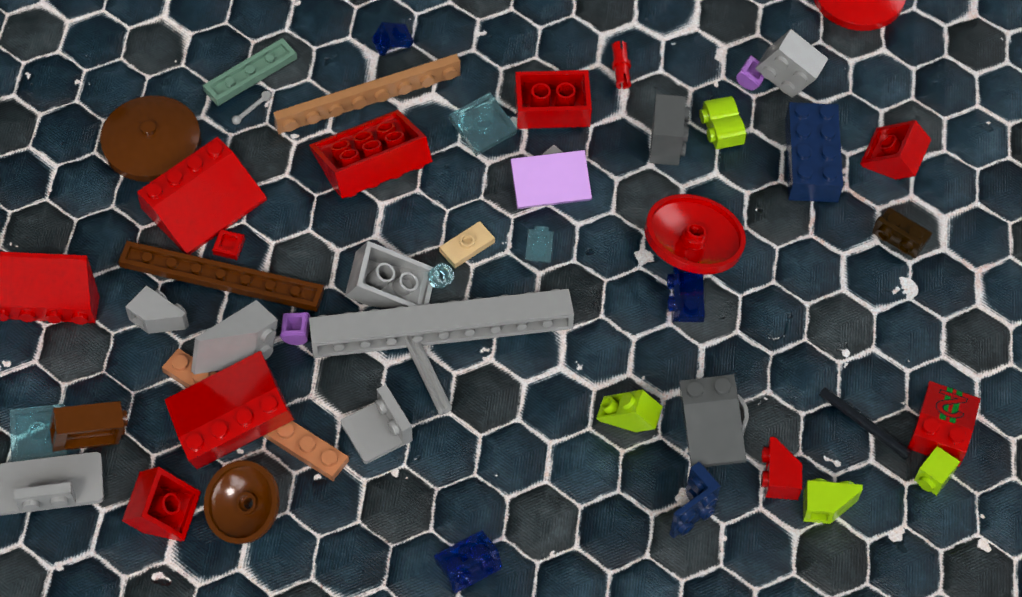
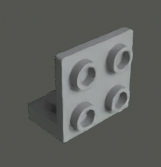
[340,385,413,464]

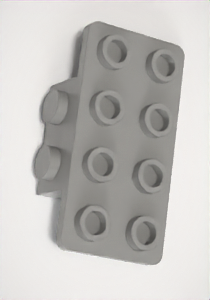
[0,452,104,516]

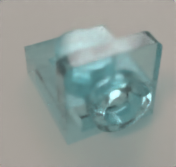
[525,226,554,263]

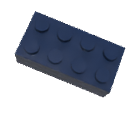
[785,102,843,202]

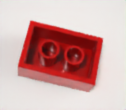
[515,70,592,129]

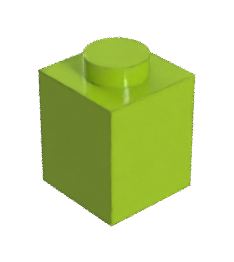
[914,446,960,496]

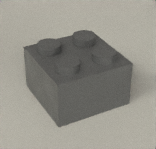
[649,94,690,166]

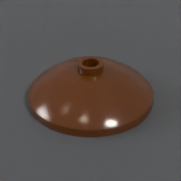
[204,460,280,544]

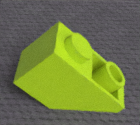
[596,389,663,432]
[803,479,863,524]

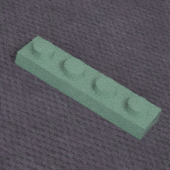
[203,38,297,106]

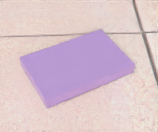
[510,150,592,209]

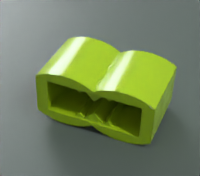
[700,96,746,149]

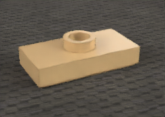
[439,221,495,269]

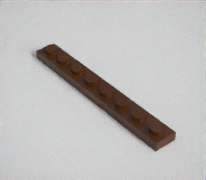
[118,241,325,312]

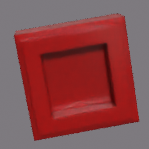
[212,229,245,260]

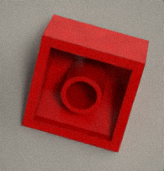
[860,120,931,180]
[122,467,201,542]

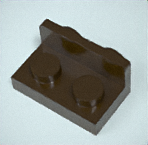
[872,207,932,258]

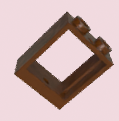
[49,401,128,451]

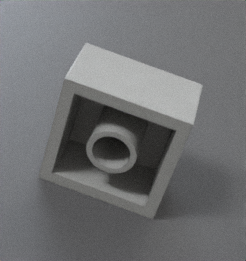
[755,29,828,98]

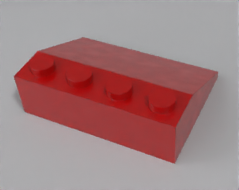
[309,110,433,199]
[137,137,267,255]
[0,252,100,325]
[164,351,294,469]

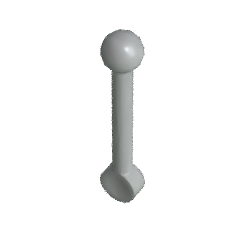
[232,91,271,125]

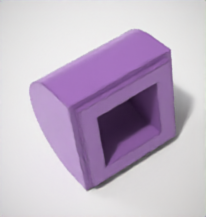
[736,55,764,90]
[280,312,310,345]

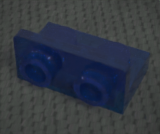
[667,266,705,322]
[434,530,503,593]

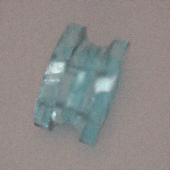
[428,263,454,289]

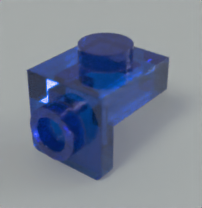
[372,22,414,55]

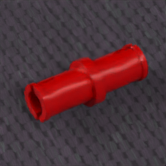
[611,41,631,89]

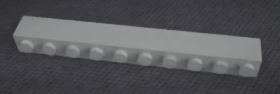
[309,289,574,358]

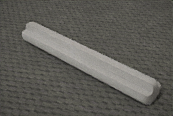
[404,335,452,415]

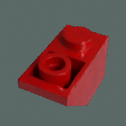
[761,437,802,500]

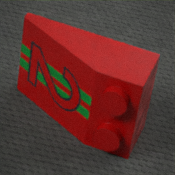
[908,381,981,467]

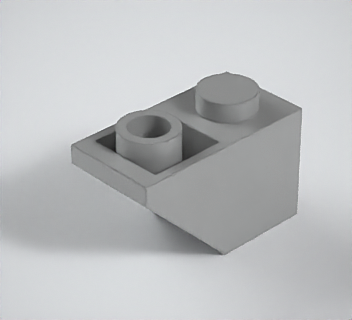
[125,285,189,334]

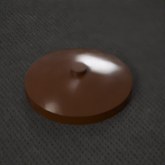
[100,96,201,182]

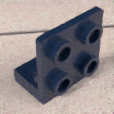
[670,462,721,538]

